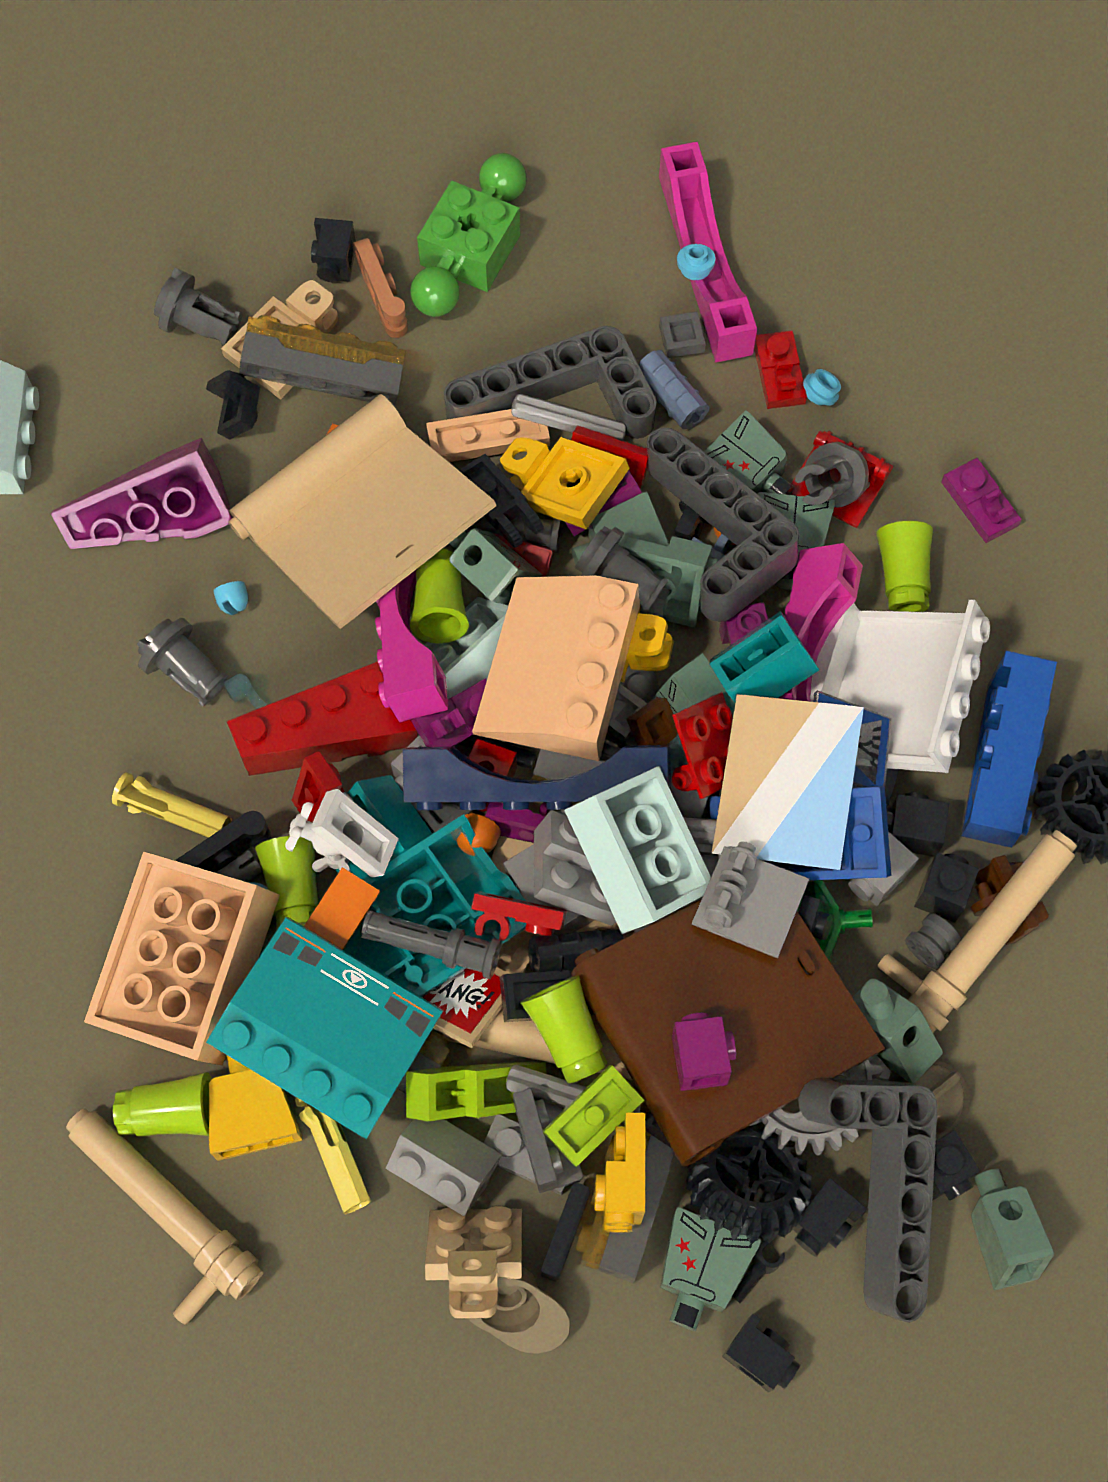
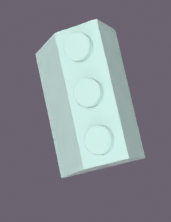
[0,360,39,494]
[424,597,508,699]
[564,766,711,934]

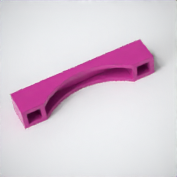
[659,141,757,363]
[779,543,863,702]
[375,569,448,722]

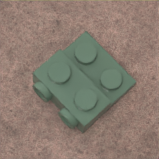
[623,536,718,628]

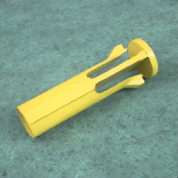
[112,772,232,838]
[295,1098,371,1215]

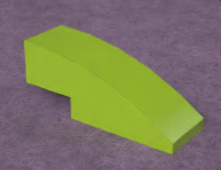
[406,1062,546,1121]

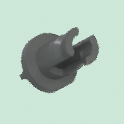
[154,267,242,346]
[795,442,870,507]
[575,526,669,612]
[137,618,228,706]

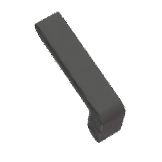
[444,326,656,439]
[647,428,799,622]
[799,1079,937,1323]

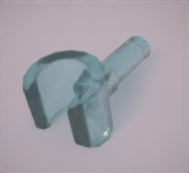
[224,674,267,709]

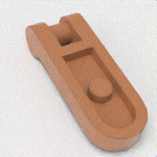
[353,238,408,338]

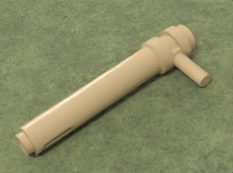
[878,830,1077,1033]
[66,1108,263,1325]

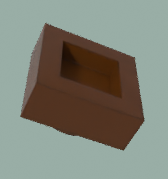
[626,697,679,745]

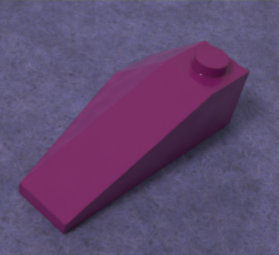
[51,437,233,549]

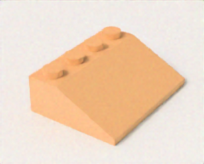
[472,576,640,761]
[84,852,280,1066]

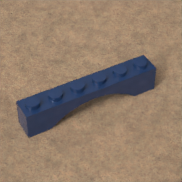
[403,745,671,810]

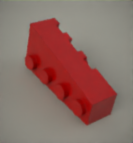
[226,661,418,776]

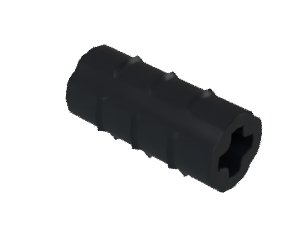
[528,928,624,972]

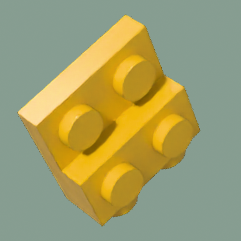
[594,1113,645,1233]

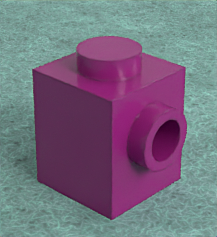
[672,1013,736,1091]

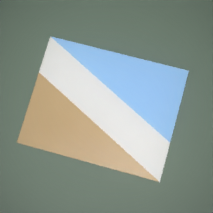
[712,694,864,870]

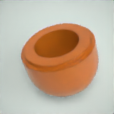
[457,813,501,856]

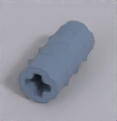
[638,350,710,430]

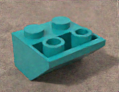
[709,611,820,703]

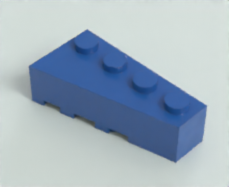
[961,651,1057,848]

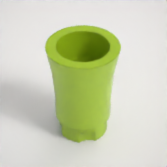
[876,521,933,612]
[410,548,469,644]
[255,836,319,930]
[520,975,608,1084]
[113,1072,212,1137]

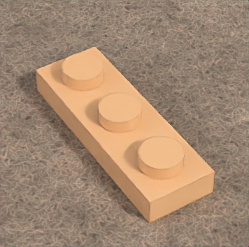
[426,409,550,462]

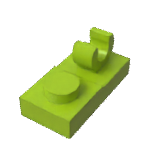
[543,1065,644,1167]

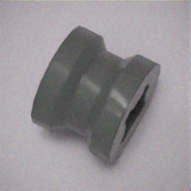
[905,913,962,969]

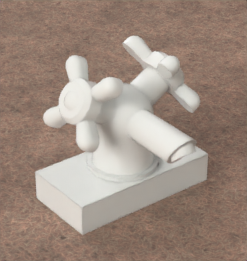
[285,789,399,878]

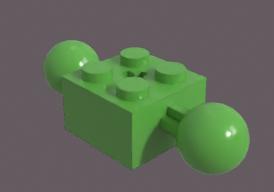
[410,153,527,317]

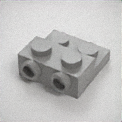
[534,810,616,926]

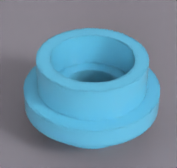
[677,244,715,280]
[803,369,841,406]

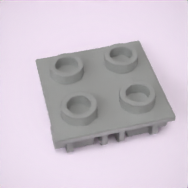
[692,842,809,958]

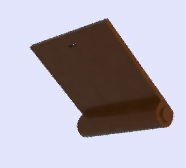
[571,899,885,1167]

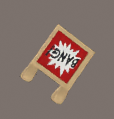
[422,947,532,1048]

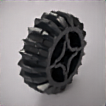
[1033,750,1108,864]
[686,1126,812,1245]

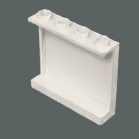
[810,600,990,773]

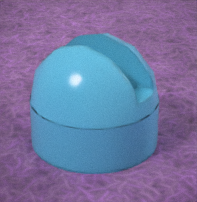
[213,581,249,615]

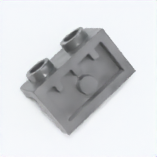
[513,1088,583,1193]

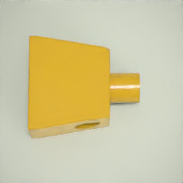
[209,1055,302,1161]

